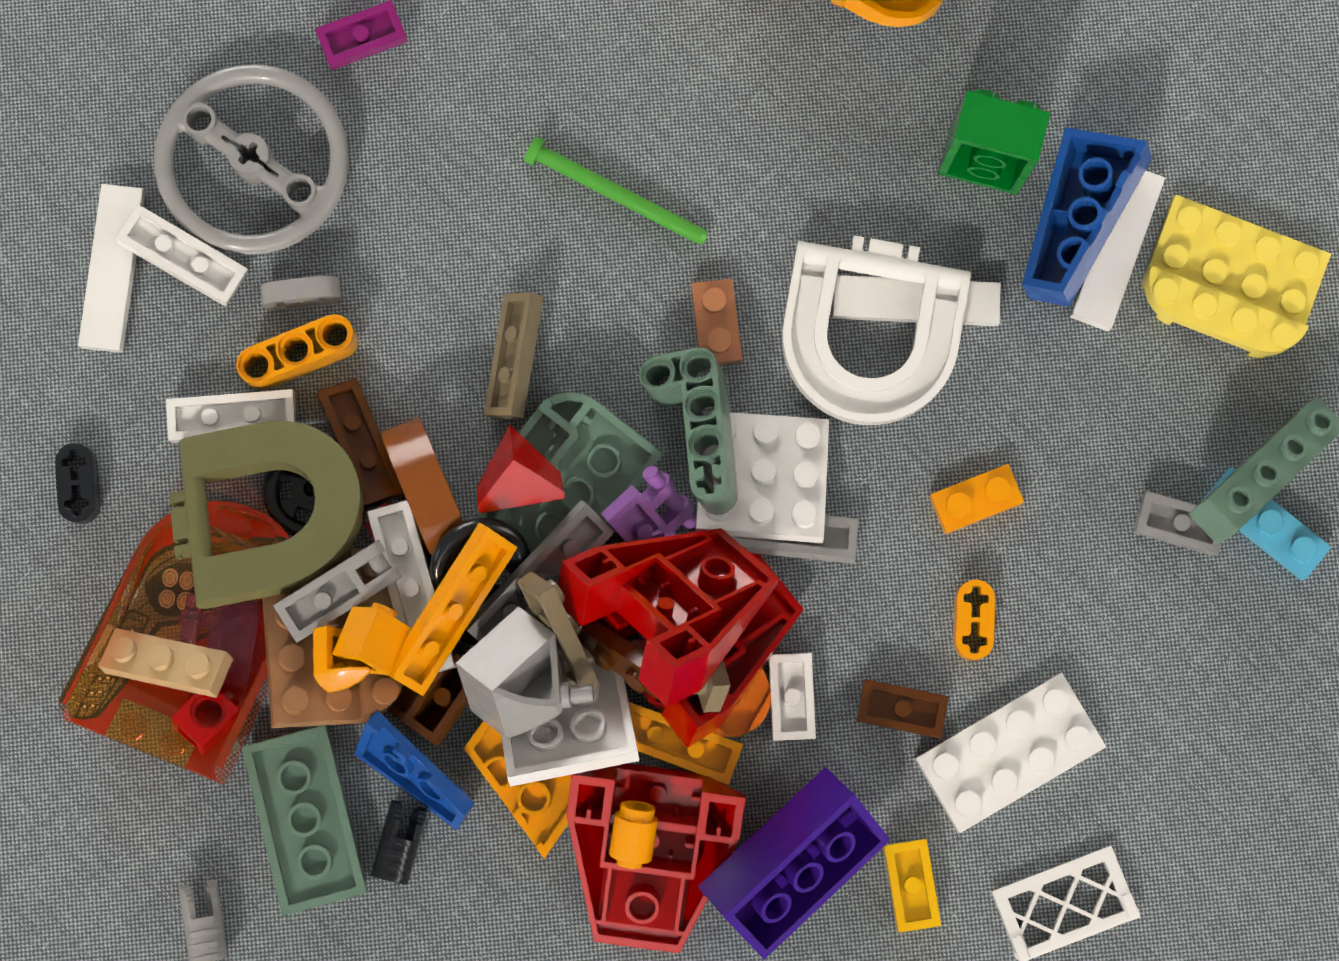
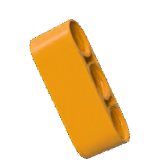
[236,314,359,391]

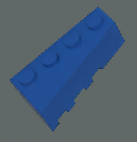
[1022,127,1152,307]

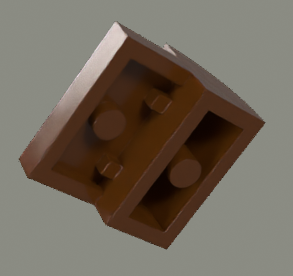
[387,650,468,747]

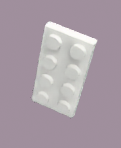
[914,673,1106,833]

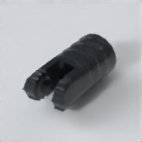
[370,799,427,885]

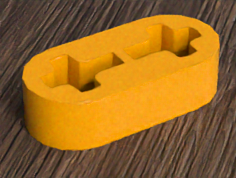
[953,579,995,661]

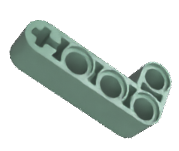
[639,348,738,515]

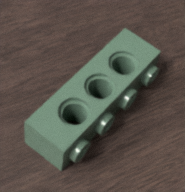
[1188,396,1339,545]

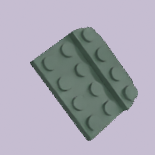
[475,392,663,554]

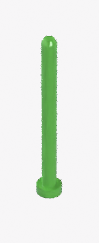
[524,136,709,244]

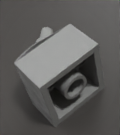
[456,606,594,739]

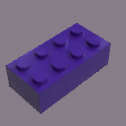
[698,767,891,960]

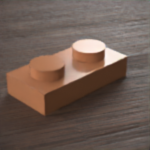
[691,278,742,365]

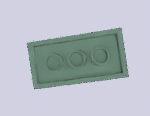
[242,725,369,916]

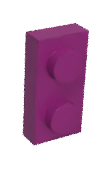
[315,0,408,71]

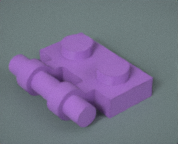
[600,465,697,542]

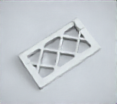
[991,846,1140,961]

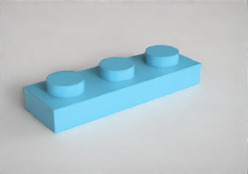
[1204,467,1331,581]

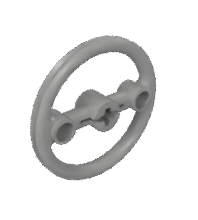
[154,64,349,255]

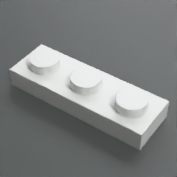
[115,204,248,307]
[166,389,297,443]

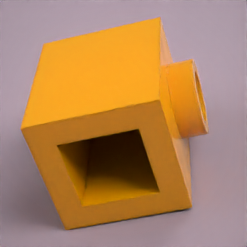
[332,603,410,675]

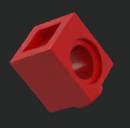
[170,685,241,757]

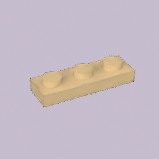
[98,628,233,698]

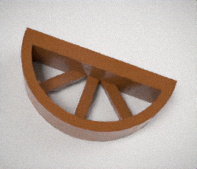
[380,416,468,572]

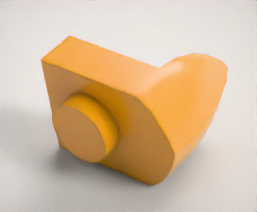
[313,626,371,692]

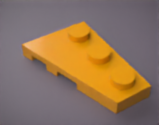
[464,721,572,859]

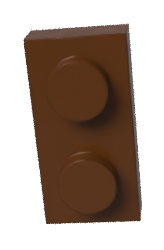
[856,679,949,739]

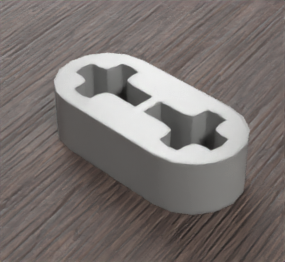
[261,275,342,310]

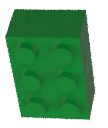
[938,89,1051,195]

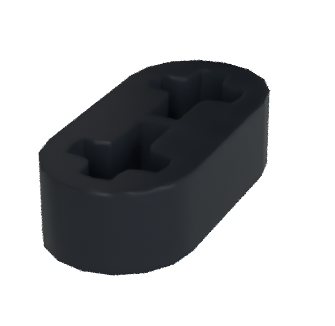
[55,443,101,525]

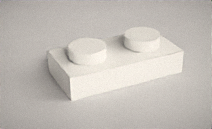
[768,653,816,741]

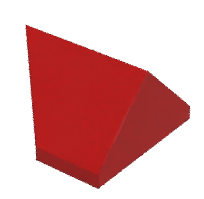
[476,424,565,513]

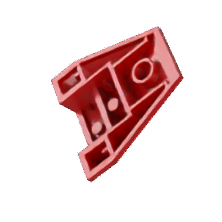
[566,763,746,954]

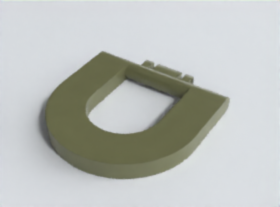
[169,421,364,609]

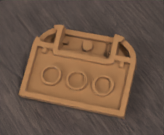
[262,548,403,728]

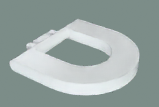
[782,235,971,425]

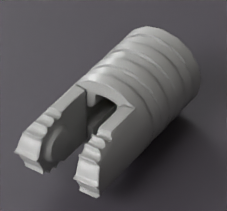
[178,880,228,961]

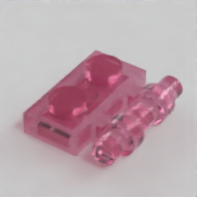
[178,594,261,689]

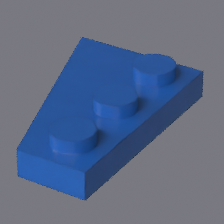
[354,710,475,830]

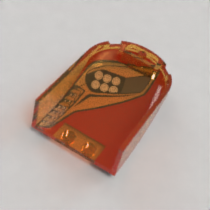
[58,501,290,786]

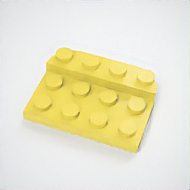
[1142,195,1331,358]

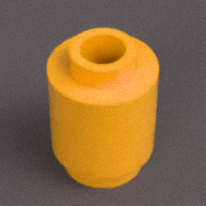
[609,800,658,869]

